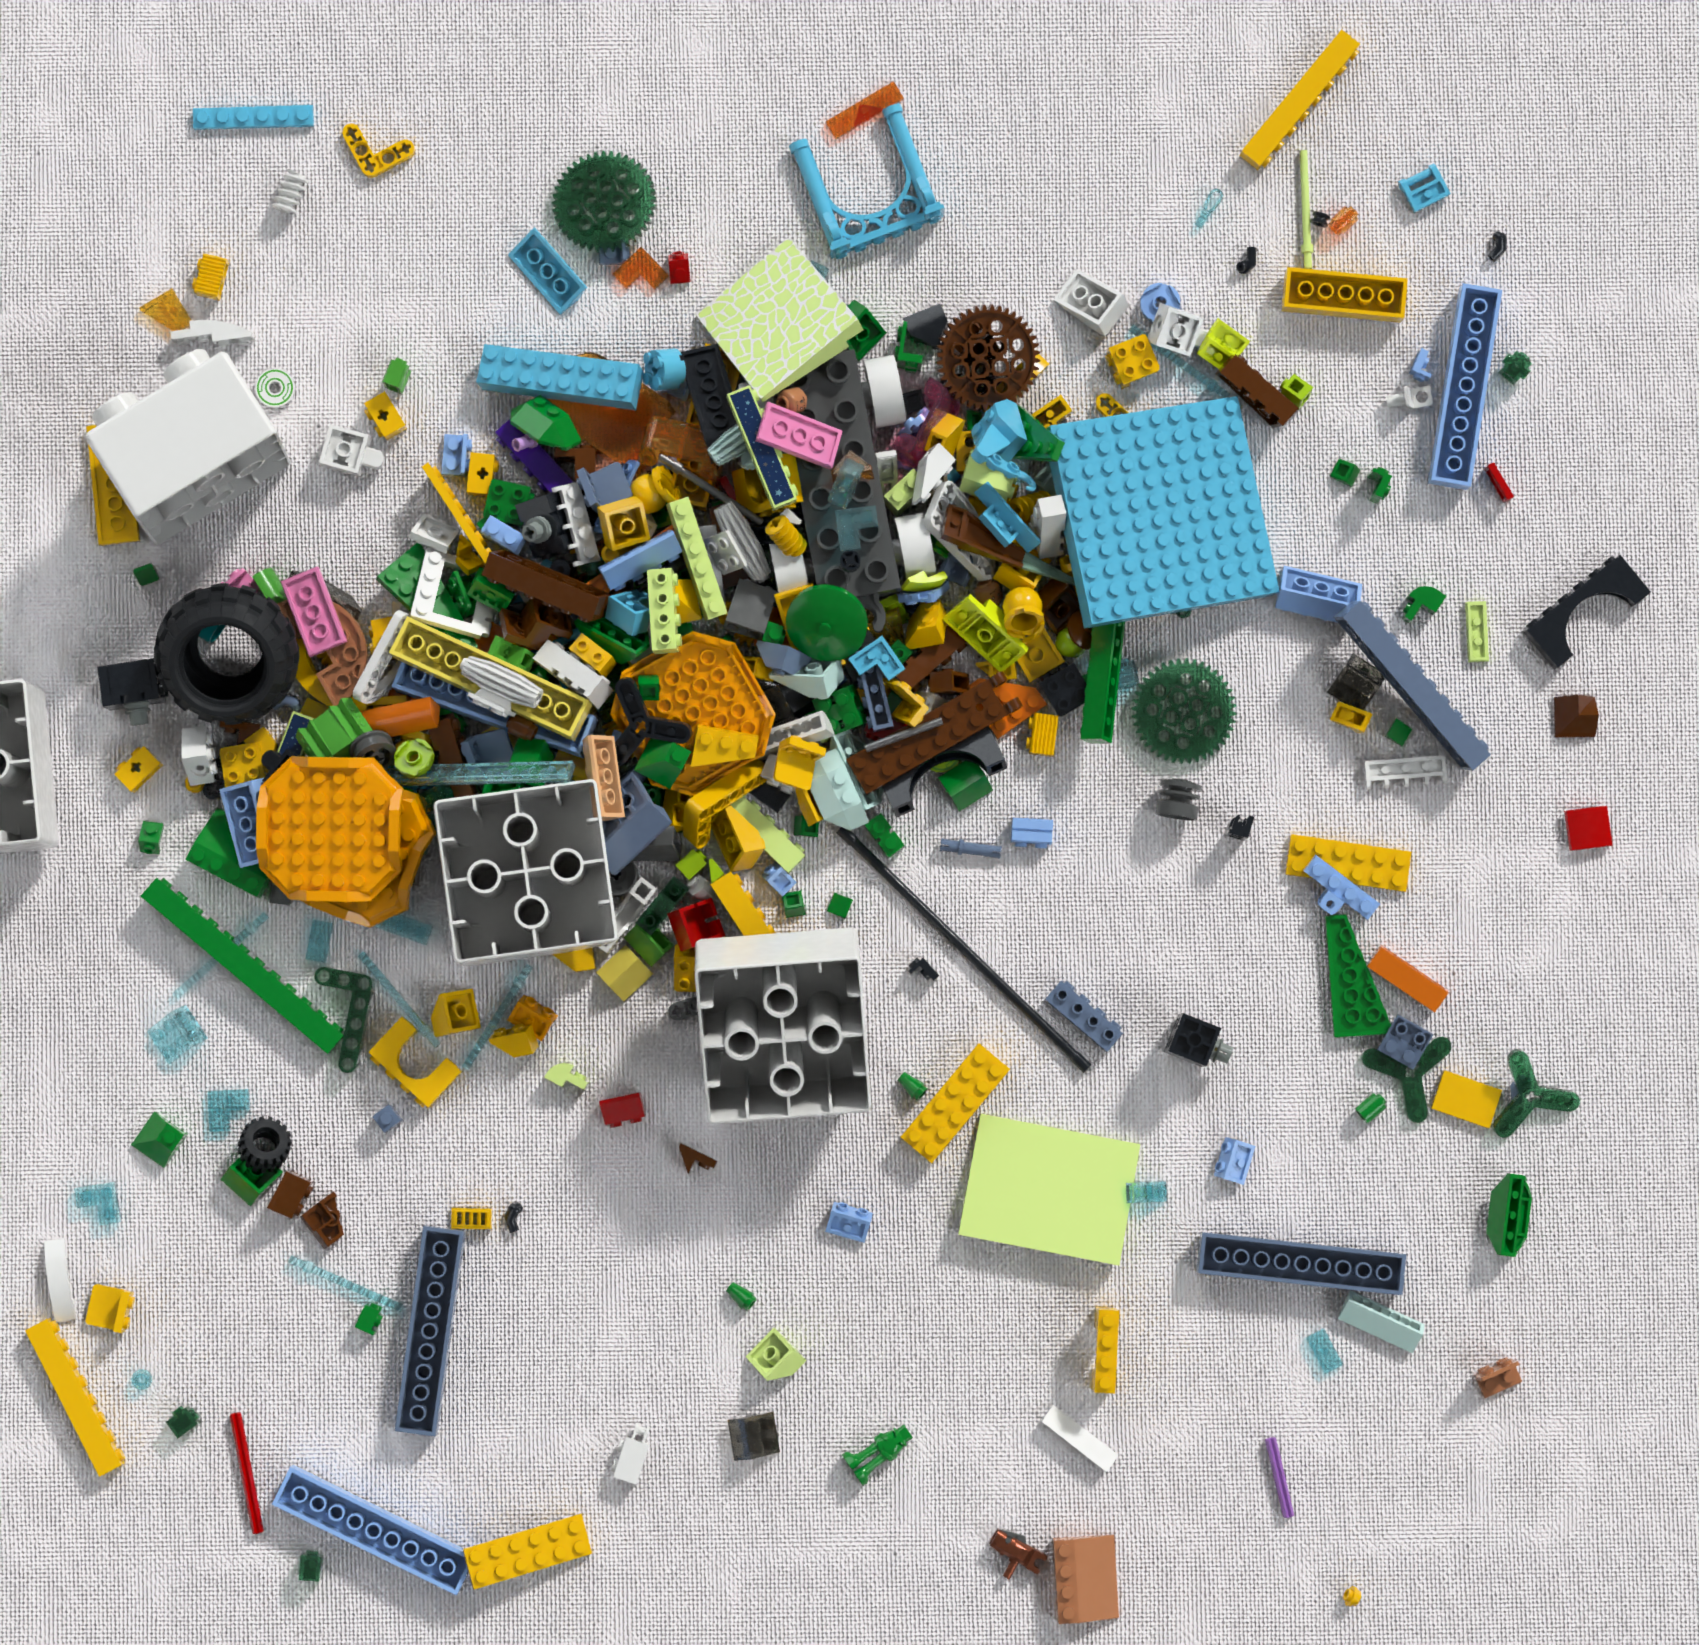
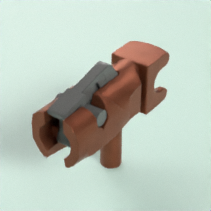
[989,1528,1048,1580]

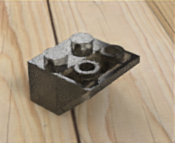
[1327,653,1385,710]
[728,1411,780,1461]

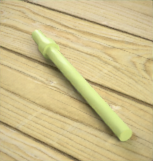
[1299,150,1314,269]

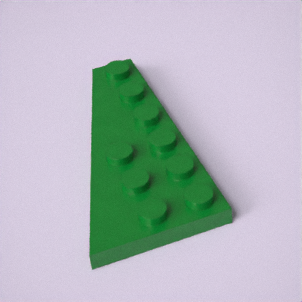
[1012,402,1065,462]
[376,543,478,648]
[1325,914,1391,1037]

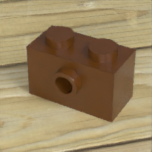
[928,669,970,696]

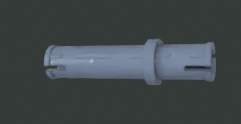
[940,838,1002,859]

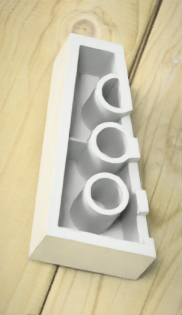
[533,640,614,710]

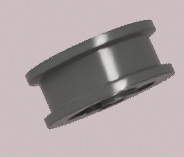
[349,730,396,771]

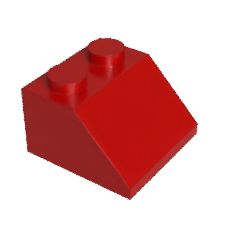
[599,1092,646,1128]

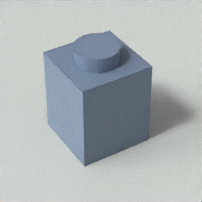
[372,1104,403,1133]

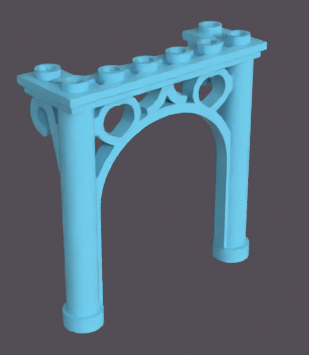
[789,103,944,259]

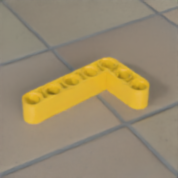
[683,759,767,849]

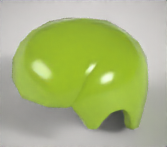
[1055,628,1085,658]

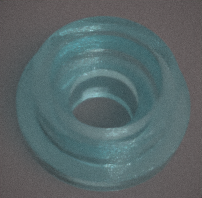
[131,1369,152,1390]

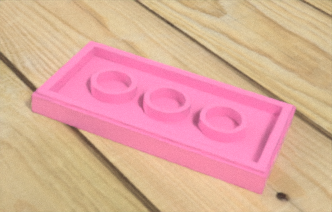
[755,402,843,470]
[281,566,348,657]

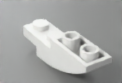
[170,320,255,348]

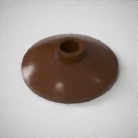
[1067,611,1093,650]

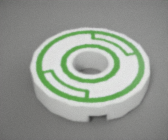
[255,368,296,409]

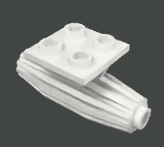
[704,501,771,583]
[460,656,543,718]

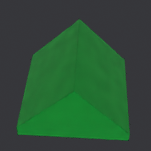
[505,738,554,787]
[938,761,993,812]

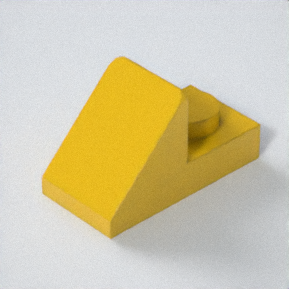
[1330,701,1373,733]

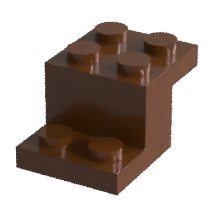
[555,445,598,482]
[499,598,573,651]

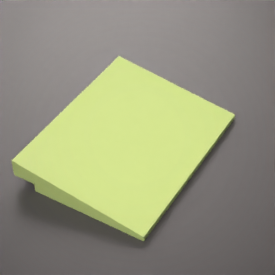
[958,1114,1140,1266]

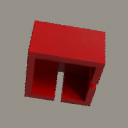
[667,898,725,952]

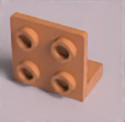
[1474,1357,1522,1398]

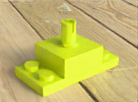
[942,594,1029,672]

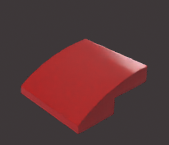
[1564,806,1613,851]

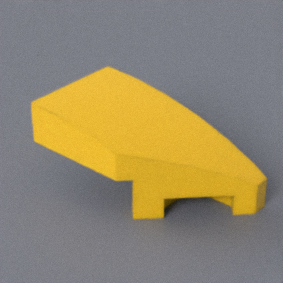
[455,534,484,576]
[976,661,1018,680]

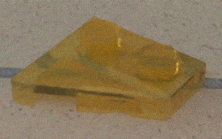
[139,288,192,331]
[868,607,905,646]

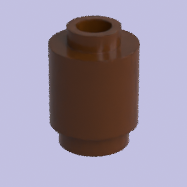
[506,714,538,741]

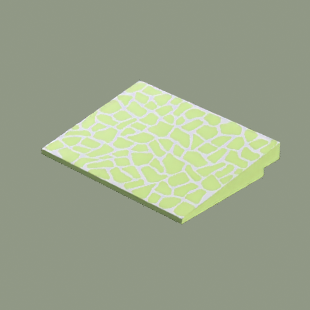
[696,237,863,402]

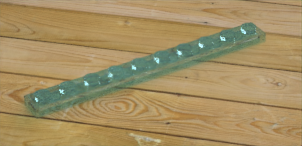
[387,761,575,786]

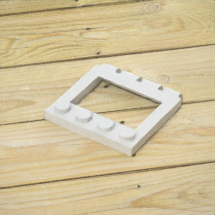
[409,548,495,640]

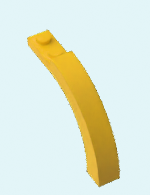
[295,637,411,711]

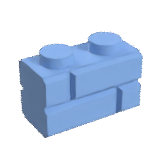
[480,515,527,555]
[1011,817,1053,849]

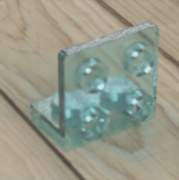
[147,1005,208,1064]

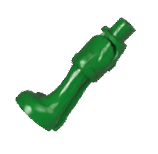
[842,1425,913,1486]

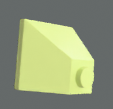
[745,1328,807,1381]

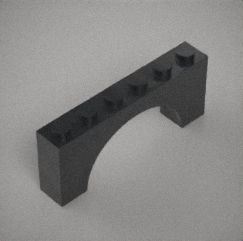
[1524,555,1651,670]
[882,726,1007,818]

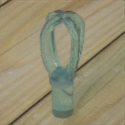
[1195,188,1224,229]

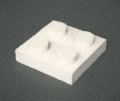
[409,514,461,553]

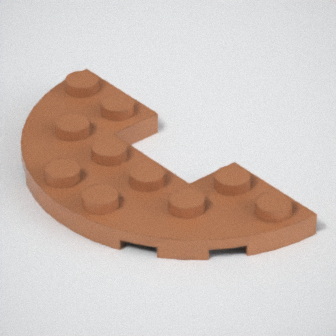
[278,600,368,706]

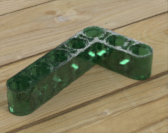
[314,967,375,1073]

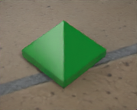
[965,410,982,431]

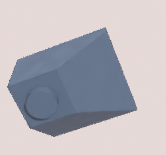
[756,640,812,677]

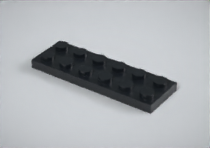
[679,343,737,464]

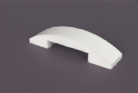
[44,1238,77,1322]

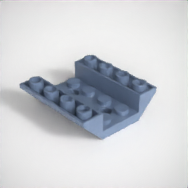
[602,763,672,876]

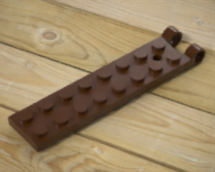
[846,671,1023,795]

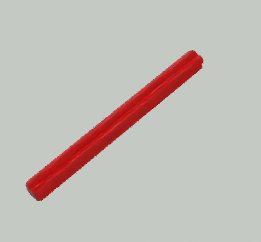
[230,1412,264,1534]

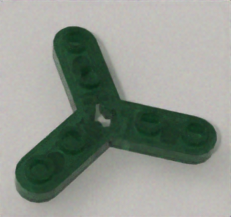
[1361,1037,1452,1123]
[1493,1049,1580,1138]

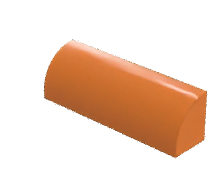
[360,696,440,737]
[1367,944,1449,1012]

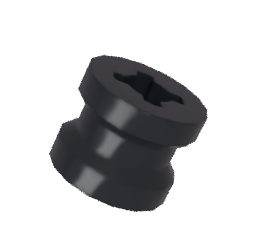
[840,550,860,573]

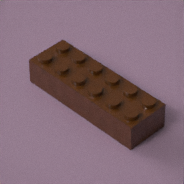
[482,549,612,623]

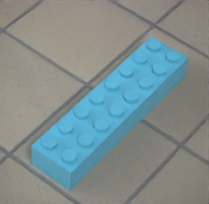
[476,344,644,410]

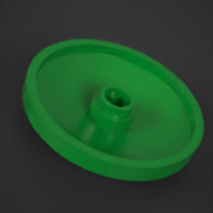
[786,584,868,661]

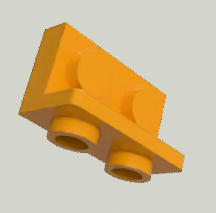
[507,995,558,1042]

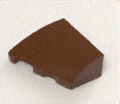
[300,1191,344,1249]

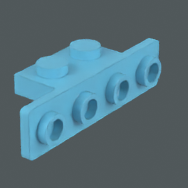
[974,482,1041,553]

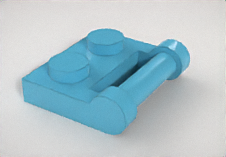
[1398,163,1451,213]

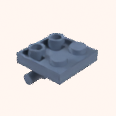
[1377,1014,1434,1070]

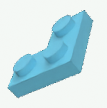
[848,636,905,681]

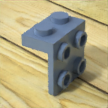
[576,462,633,513]
[461,728,513,781]

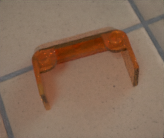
[635,416,723,499]

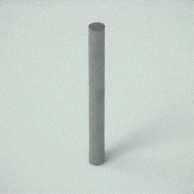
[864,717,943,752]

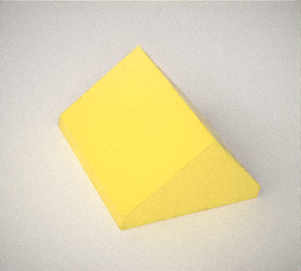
[596,945,653,1002]

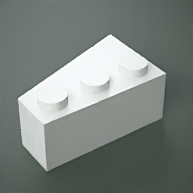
[1028,495,1066,559]

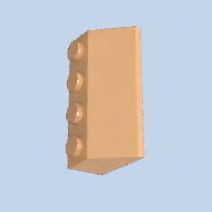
[582,735,625,821]

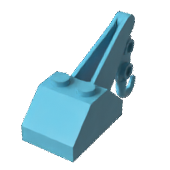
[971,399,1036,491]

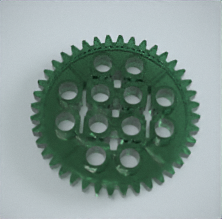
[552,151,657,253]
[1130,658,1237,764]

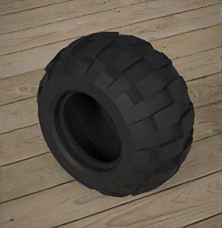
[154,583,299,725]

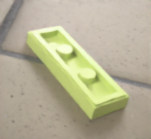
[1465,601,1489,663]

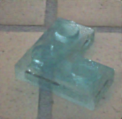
[835,505,878,552]
[208,1089,250,1132]
[74,1182,122,1225]

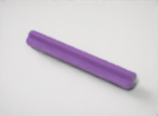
[1265,1437,1294,1518]

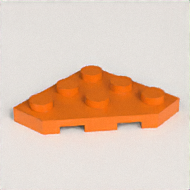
[969,678,1047,739]

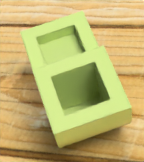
[544,1063,589,1090]

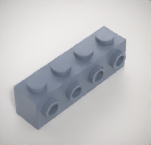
[855,650,893,733]
[1044,980,1123,1052]

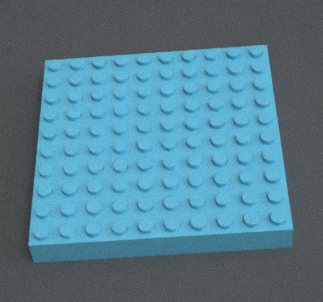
[1047,396,1280,629]

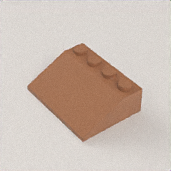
[1052,1534,1119,1624]

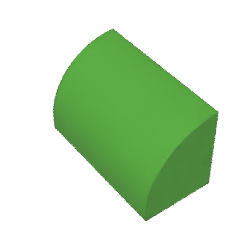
[252,568,287,611]
[624,916,674,967]

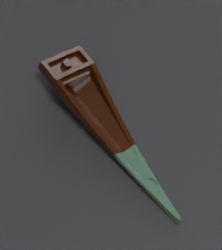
[940,503,1075,586]

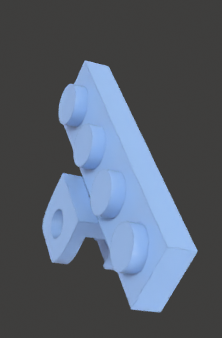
[1303,854,1380,920]

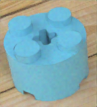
[643,348,686,391]

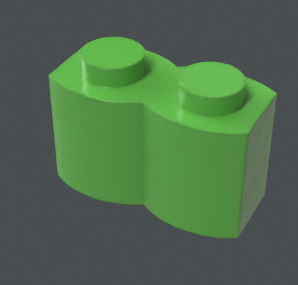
[382,358,412,394]

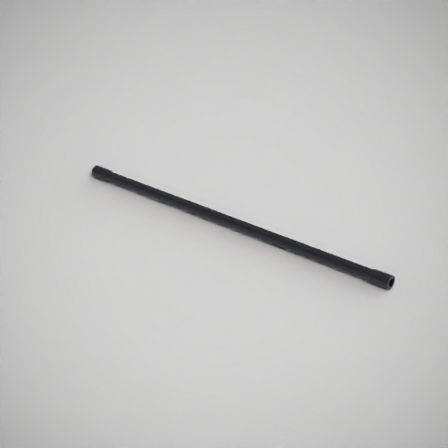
[836,827,1092,1073]

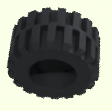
[238,1116,292,1173]

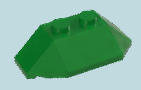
[510,395,581,451]
[574,613,650,664]
[1486,1173,1532,1257]

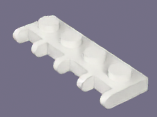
[551,482,600,567]
[1364,755,1448,790]

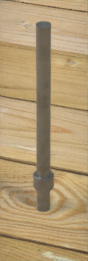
[658,453,764,526]

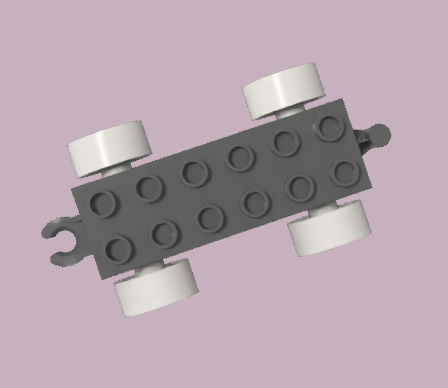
[738,349,937,633]

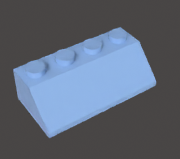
[598,529,683,591]
[1275,566,1362,623]
[219,778,264,868]

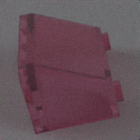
[891,377,961,469]

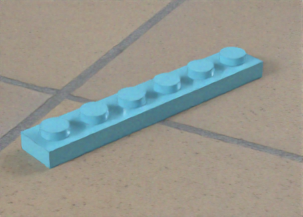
[193,105,314,130]

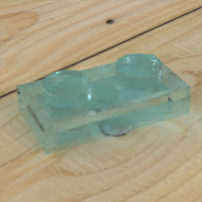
[305,920,334,963]
[1305,1328,1343,1374]

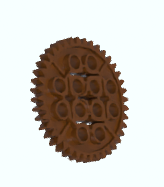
[935,304,1040,411]

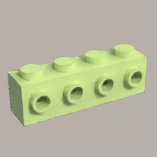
[647,568,682,654]

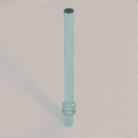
[1129,324,1231,398]
[173,912,269,999]
[358,952,441,1048]
[462,963,533,1070]
[288,1255,404,1312]

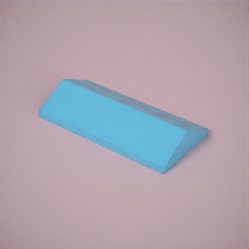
[508,228,587,314]

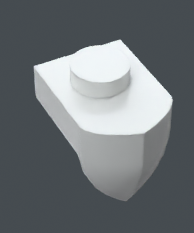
[684,873,716,901]

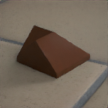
[1554,695,1599,738]

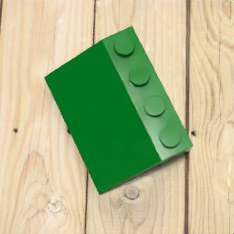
[185,807,270,898]

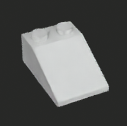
[1053,269,1129,336]

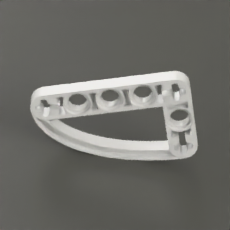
[924,480,995,581]
[353,610,410,704]

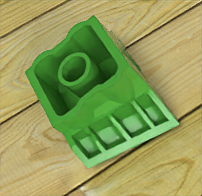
[295,698,373,758]

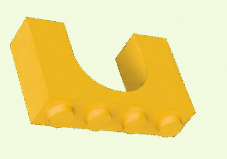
[732,454,803,522]
[369,1016,463,1108]
[1091,1307,1119,1394]

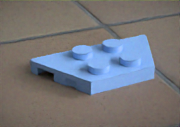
[898,581,950,605]

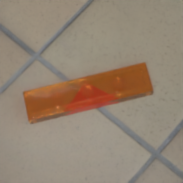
[825,81,904,140]

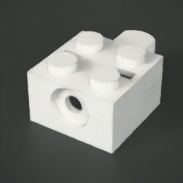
[1148,303,1208,356]
[319,424,385,477]
[181,722,218,786]

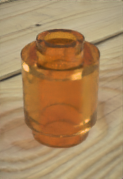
[1328,206,1358,236]

